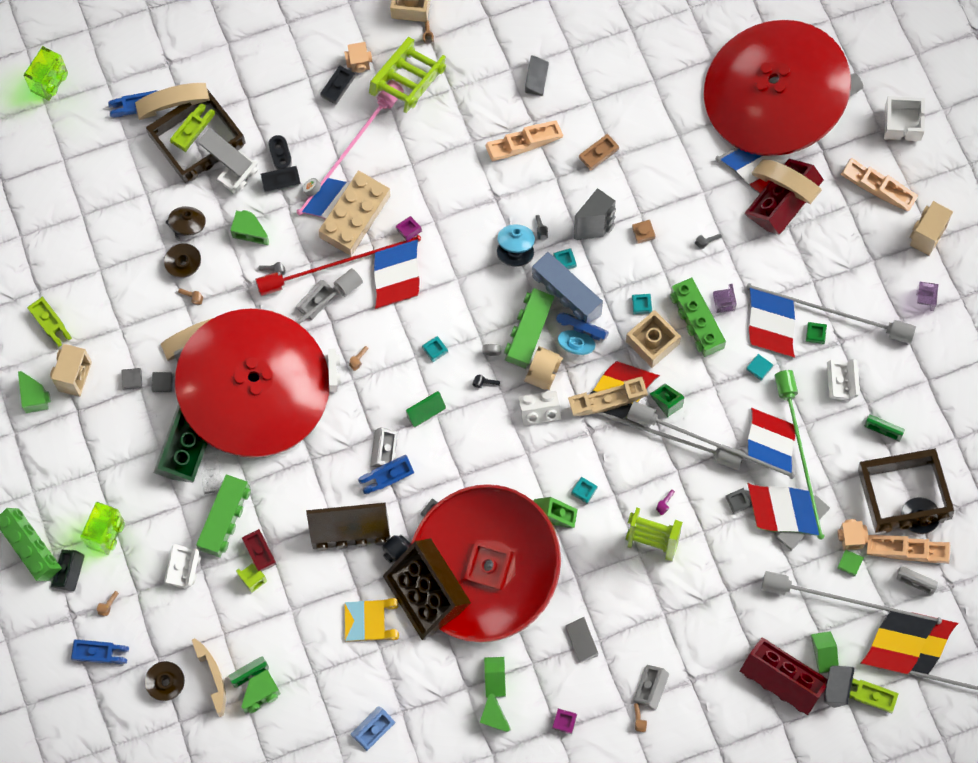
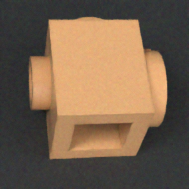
[344,42,373,73]
[838,519,868,551]

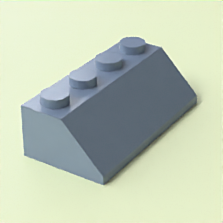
[532,252,603,323]

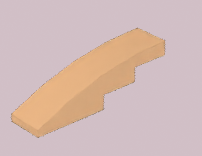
[485,120,563,161]
[840,158,918,211]
[867,535,950,564]

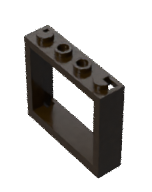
[146,88,246,183]
[858,448,954,533]

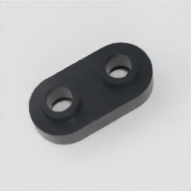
[268,135,292,170]

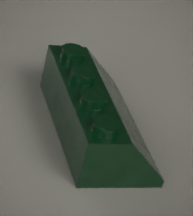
[153,405,208,483]

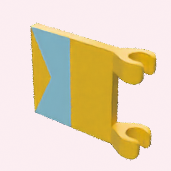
[345,598,399,642]

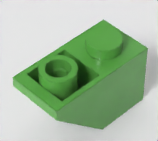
[241,670,281,714]

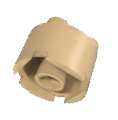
[524,346,563,390]

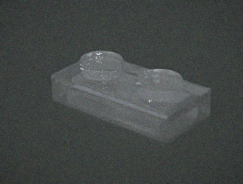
[200,452,222,494]

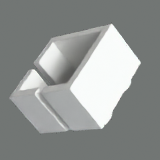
[884,96,925,141]

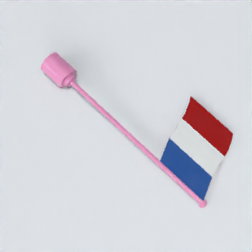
[297,80,404,219]

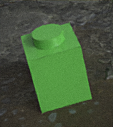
[230,210,269,245]
[18,371,51,413]
[534,497,578,528]

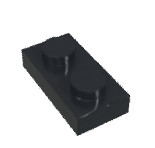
[320,65,356,105]
[260,165,301,192]

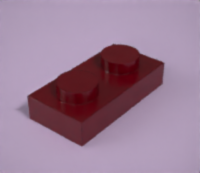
[242,529,277,572]

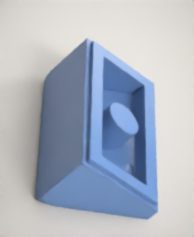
[351,706,396,751]

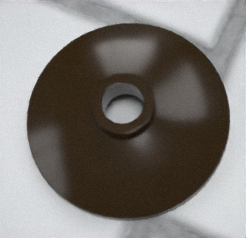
[168,206,206,235]
[164,243,201,278]
[145,661,185,701]

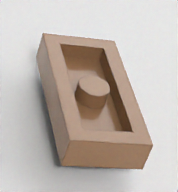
[579,133,619,171]

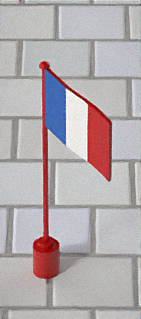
[255,235,421,309]

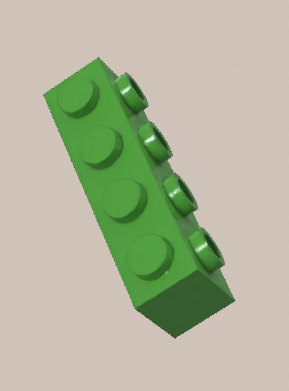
[669,277,726,357]
[504,288,555,369]
[196,474,251,558]
[0,508,62,581]

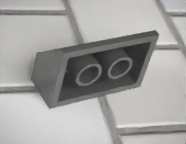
[574,188,616,240]

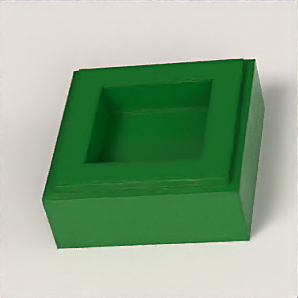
[805,322,827,344]

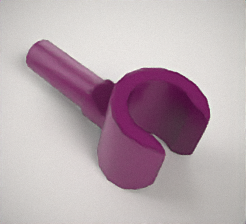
[656,489,675,515]

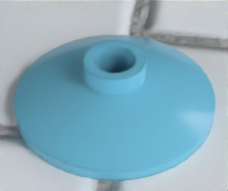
[498,224,535,253]
[558,330,595,355]

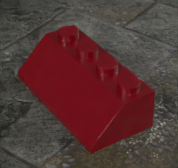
[744,159,824,235]
[739,637,828,715]

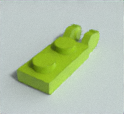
[170,104,215,152]
[27,296,72,347]
[849,678,899,714]

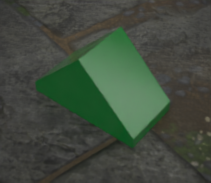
[650,384,684,418]

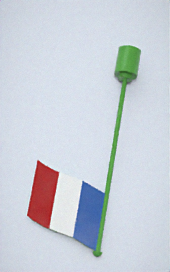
[747,370,825,540]

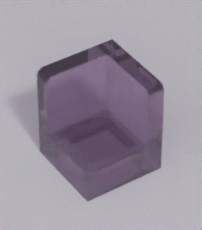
[916,281,939,311]
[713,283,737,313]

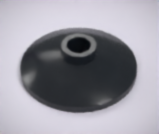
[497,245,534,267]
[901,497,939,534]

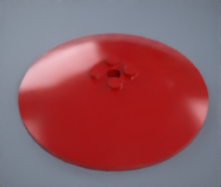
[704,20,851,156]
[175,308,329,458]
[411,484,561,643]

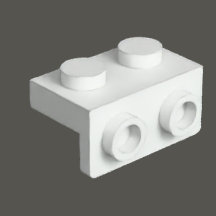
[217,151,258,194]
[324,348,341,392]
[827,359,860,401]
[519,391,561,425]
[164,544,201,589]

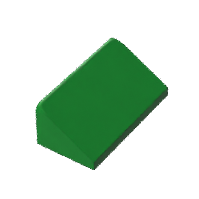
[406,391,446,427]
[864,414,905,441]
[228,656,269,688]

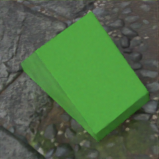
[811,631,839,674]
[484,657,506,698]
[480,693,512,732]

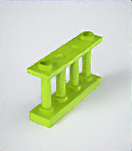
[369,37,446,113]
[625,507,683,561]

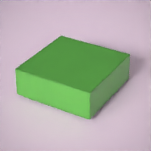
[837,550,864,576]

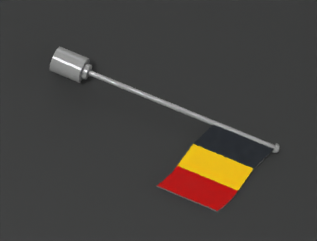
[590,361,745,470]
[761,571,942,675]
[878,612,978,690]

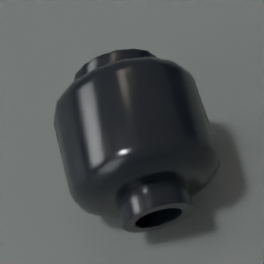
[382,534,411,564]

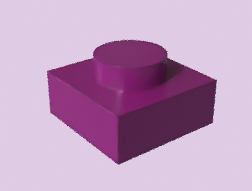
[396,216,422,241]
[552,708,577,735]

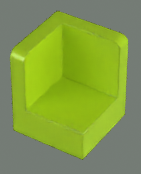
[236,563,267,593]

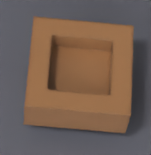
[632,220,656,244]

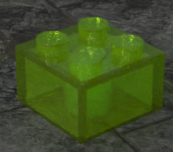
[23,46,68,101]
[80,501,125,555]

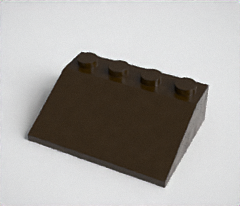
[306,502,391,551]
[383,538,471,640]

